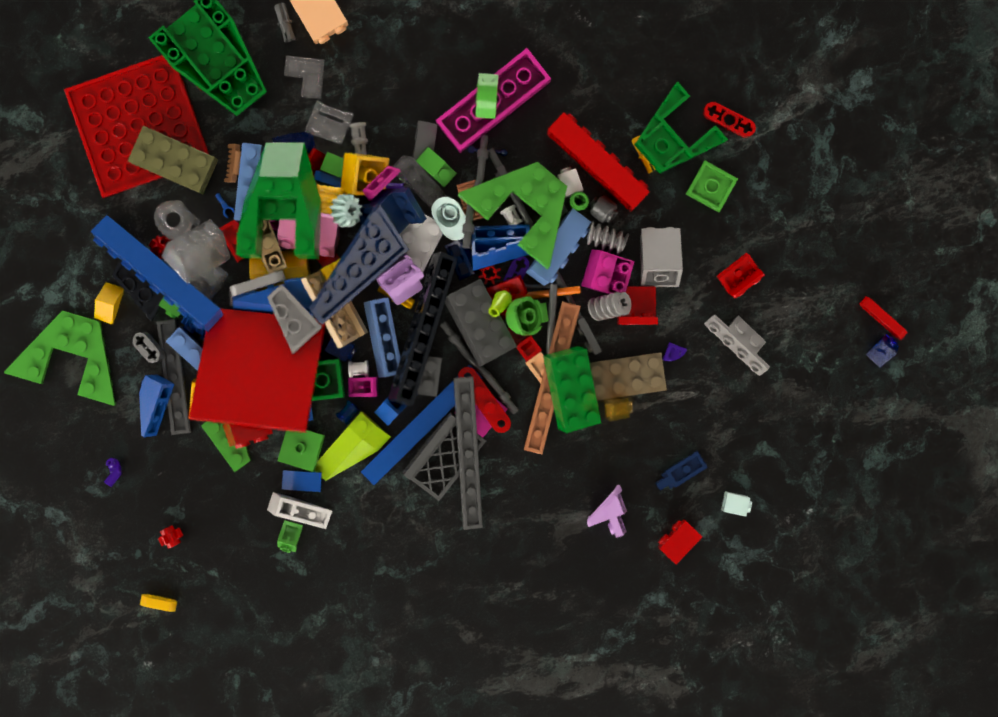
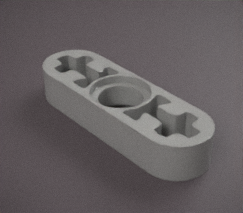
[229,270,286,297]

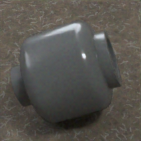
[589,195,618,224]

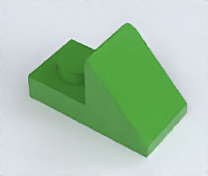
[416,147,457,187]

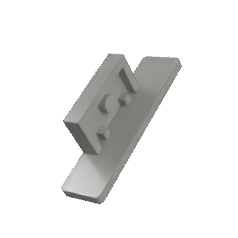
[704,315,770,376]

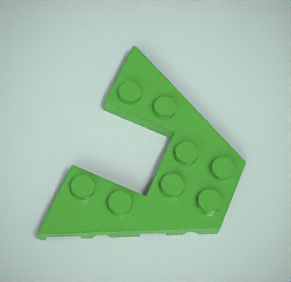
[458,162,567,270]
[4,311,116,406]

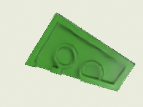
[201,422,251,472]

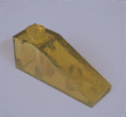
[604,398,633,421]

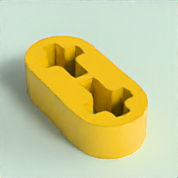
[140,594,177,612]

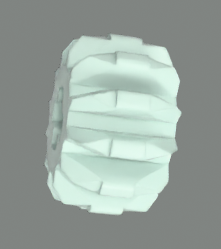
[329,194,362,227]

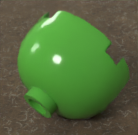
[506,296,544,336]

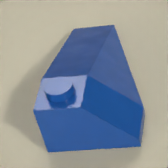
[232,277,313,317]

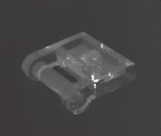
[305,100,354,145]

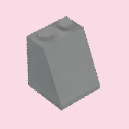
[640,227,683,287]

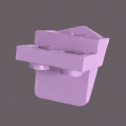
[376,253,424,305]
[587,485,627,538]

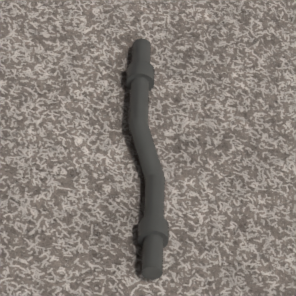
[462,135,489,248]
[440,321,519,414]

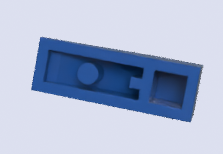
[139,374,174,437]

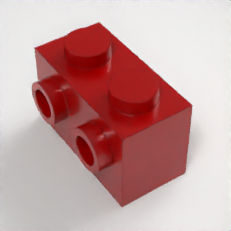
[657,519,702,565]

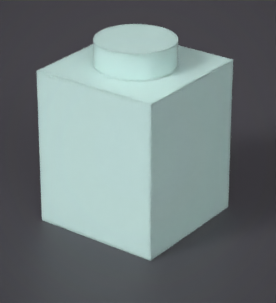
[721,491,752,516]

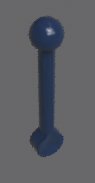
[468,146,508,156]

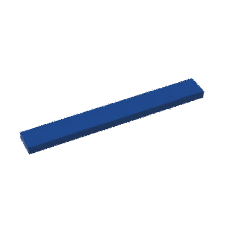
[361,364,483,485]

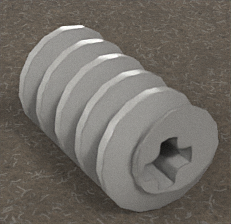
[587,221,629,255]
[588,292,632,321]

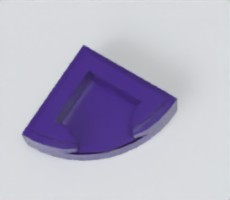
[662,342,687,361]

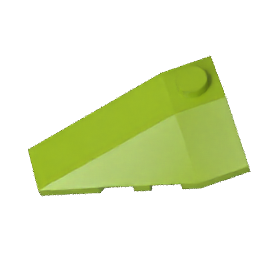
[315,411,391,481]

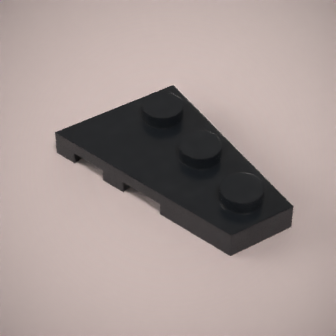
[111,260,164,321]

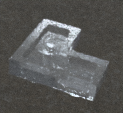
[284,56,325,99]

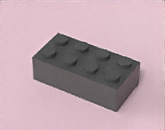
[445,279,517,367]

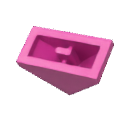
[348,377,379,397]

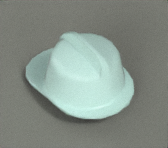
[431,197,466,240]

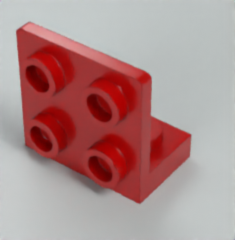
[617,286,658,325]

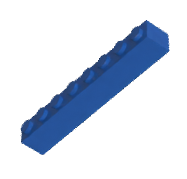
[91,215,223,332]

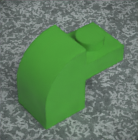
[476,73,498,119]

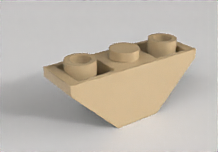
[261,220,287,274]

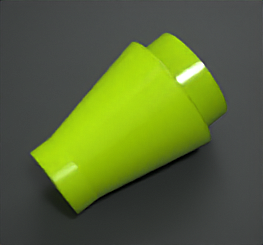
[488,290,512,317]

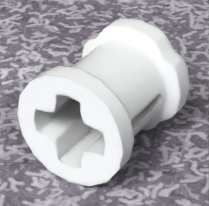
[500,204,523,225]
[348,360,369,378]

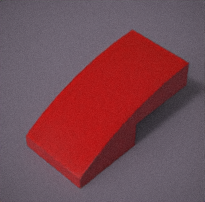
[507,327,542,362]

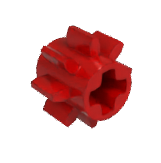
[149,236,174,260]
[478,265,501,285]
[158,525,183,549]

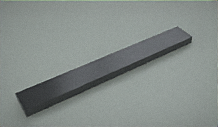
[453,376,483,530]

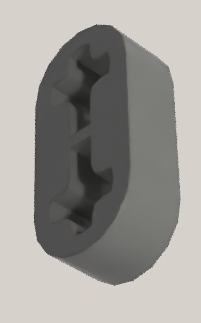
[132,332,165,363]

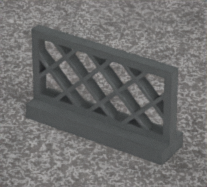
[402,412,486,501]

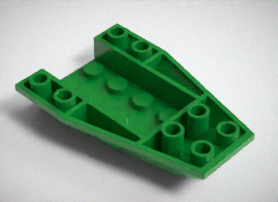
[148,0,267,116]

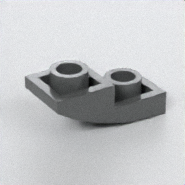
[412,120,437,162]

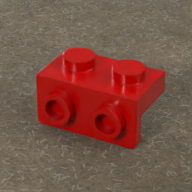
[716,253,765,298]

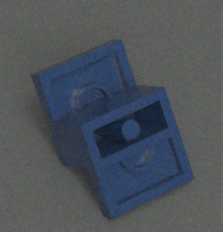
[358,187,427,234]

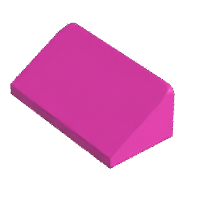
[362,166,401,201]

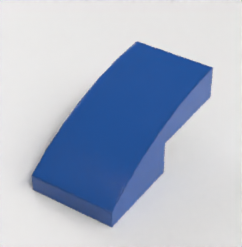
[282,470,321,492]

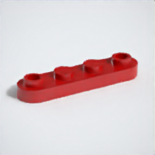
[458,367,511,433]

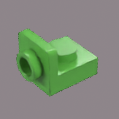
[277,520,303,553]

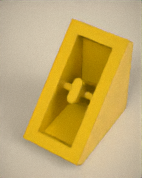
[94,282,124,324]

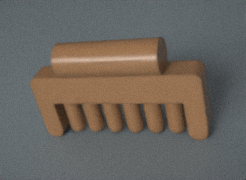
[224,144,241,183]

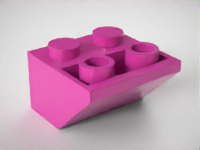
[581,249,635,294]

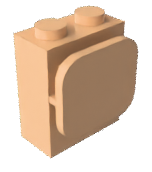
[290,0,349,44]

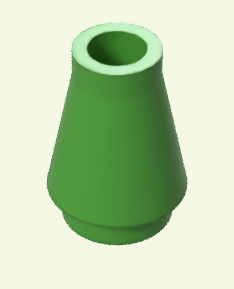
[570,192,589,211]

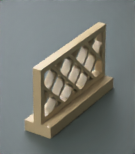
[301,271,368,349]

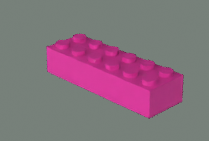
[436,48,551,153]

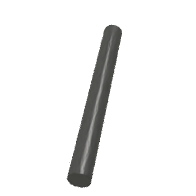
[546,283,558,355]

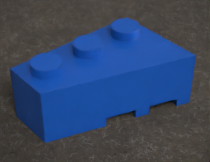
[472,225,530,271]

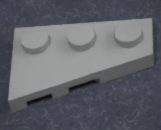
[267,284,322,354]

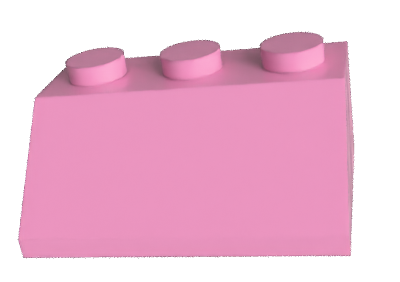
[277,213,339,257]

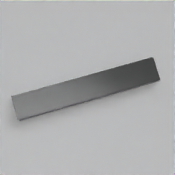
[156,319,192,435]

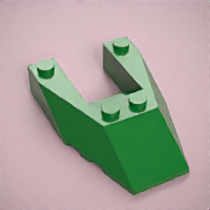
[236,143,321,259]

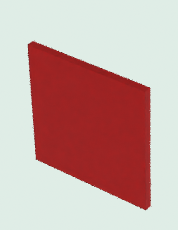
[64,55,210,198]
[188,308,325,433]

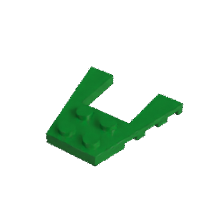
[634,82,728,174]

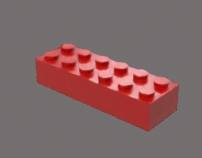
[547,112,650,212]

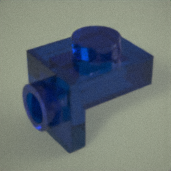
[866,334,899,368]

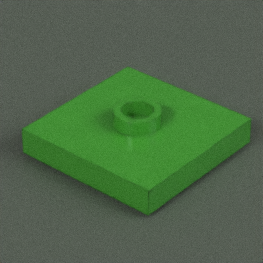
[686,160,738,213]
[278,430,325,472]

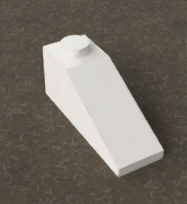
[267,492,332,529]

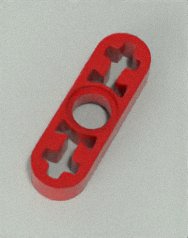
[703,102,756,138]
[859,296,908,340]

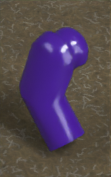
[104,458,122,487]

